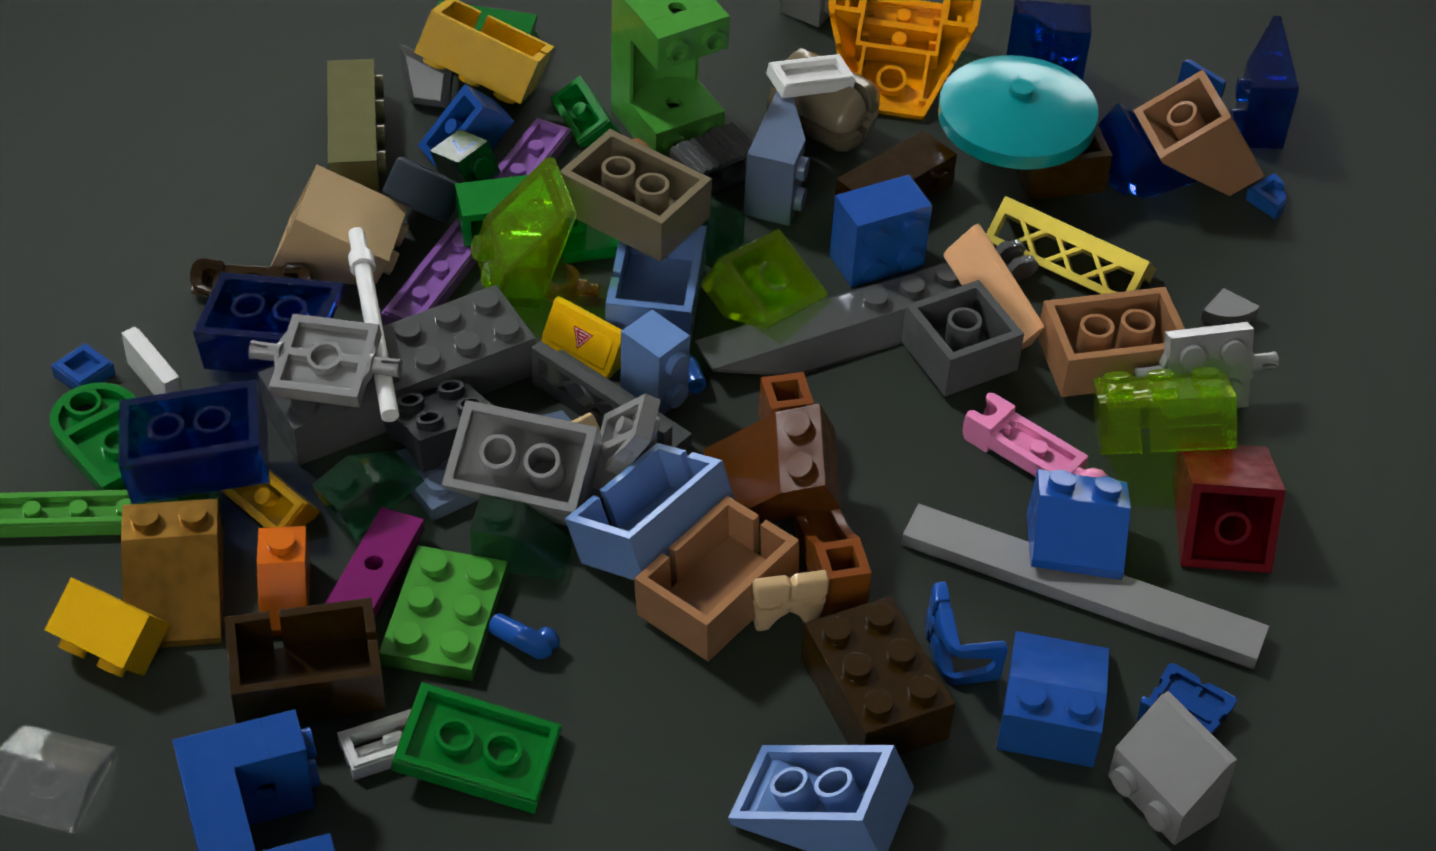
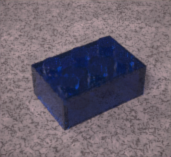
[118,379,270,504]

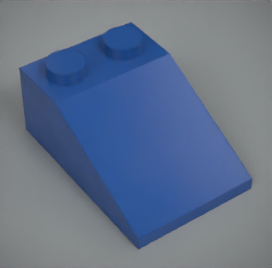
[996,631,1109,768]

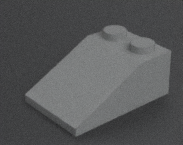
[441,400,604,526]

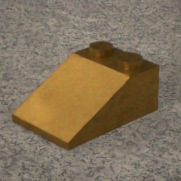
[121,498,224,648]

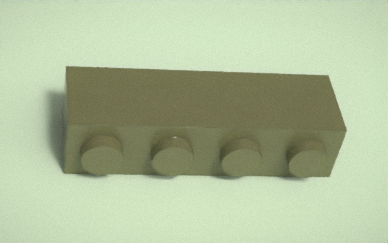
[327,59,387,191]

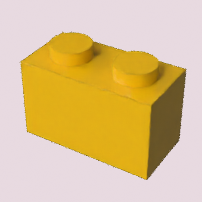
[44,577,170,678]

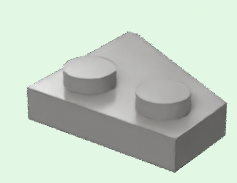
[590,393,661,499]

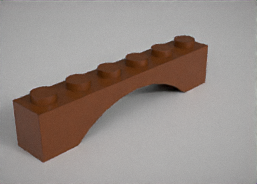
[758,372,872,615]

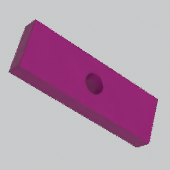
[325,507,425,619]

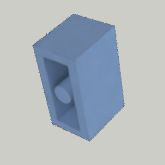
[621,309,690,415]

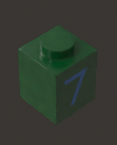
[430,129,501,183]

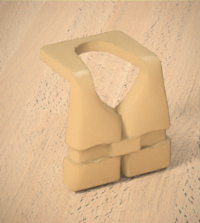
[752,570,830,631]

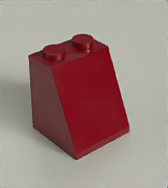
[1173,440,1286,573]

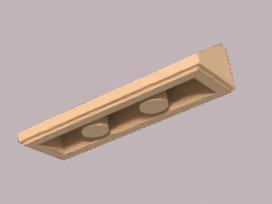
[943,223,1044,350]

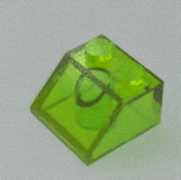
[700,229,828,329]

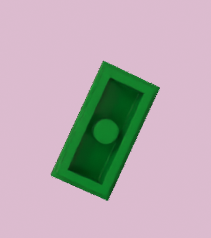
[550,75,621,148]

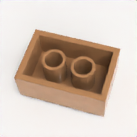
[1037,287,1185,397]

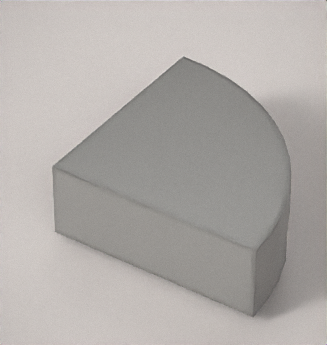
[1201,288,1260,326]

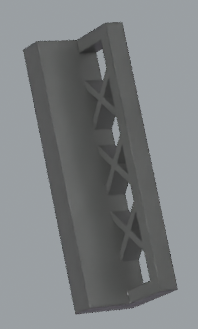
[532,341,692,456]

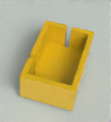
[414,0,554,104]

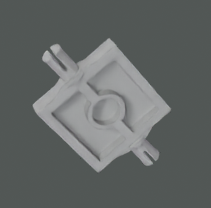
[249,314,403,408]
[1133,322,1279,417]

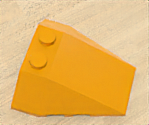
[828,0,982,120]

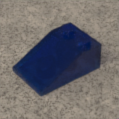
[1229,16,1299,149]
[193,272,345,373]

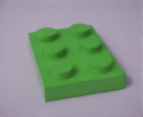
[379,545,508,682]

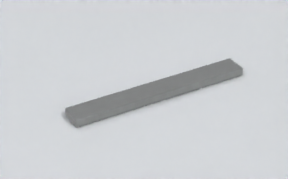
[901,503,1269,669]

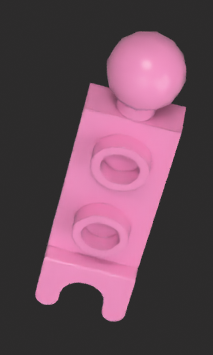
[962,393,1109,478]

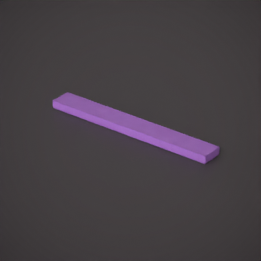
[381,118,572,325]

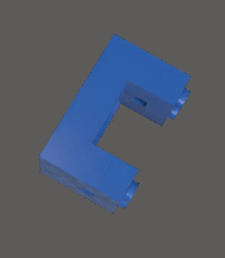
[172,709,335,851]

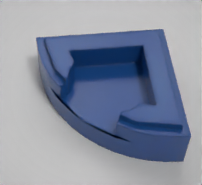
[1246,173,1287,220]

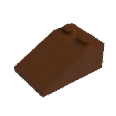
[704,404,841,524]

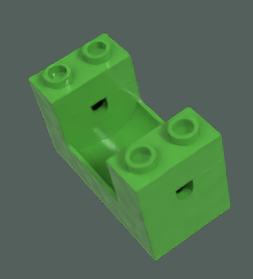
[611,0,730,158]

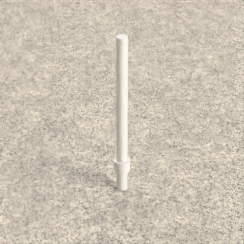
[348,227,399,422]

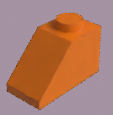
[257,526,311,637]

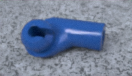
[488,613,560,660]

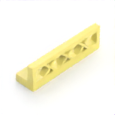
[986,196,1157,294]

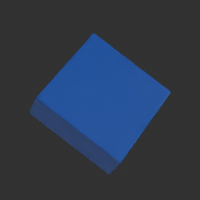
[51,343,116,389]

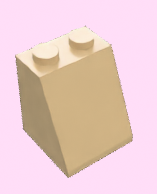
[270,165,409,286]

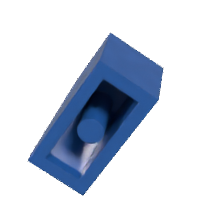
[418,84,514,168]

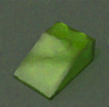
[471,157,577,308]

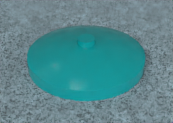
[938,55,1099,170]

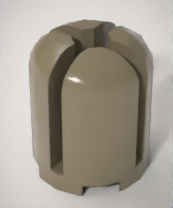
[767,48,880,152]

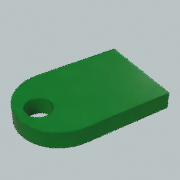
[49,382,183,490]

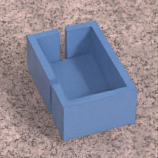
[605,225,707,345]
[565,443,735,580]

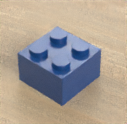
[829,175,932,288]

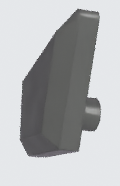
[399,45,454,108]

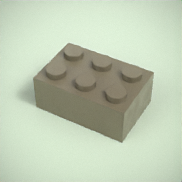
[559,129,712,262]

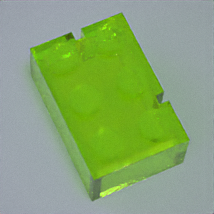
[1093,367,1237,455]

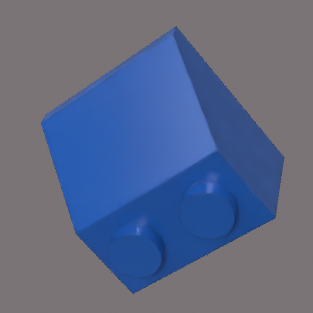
[1026,469,1131,580]

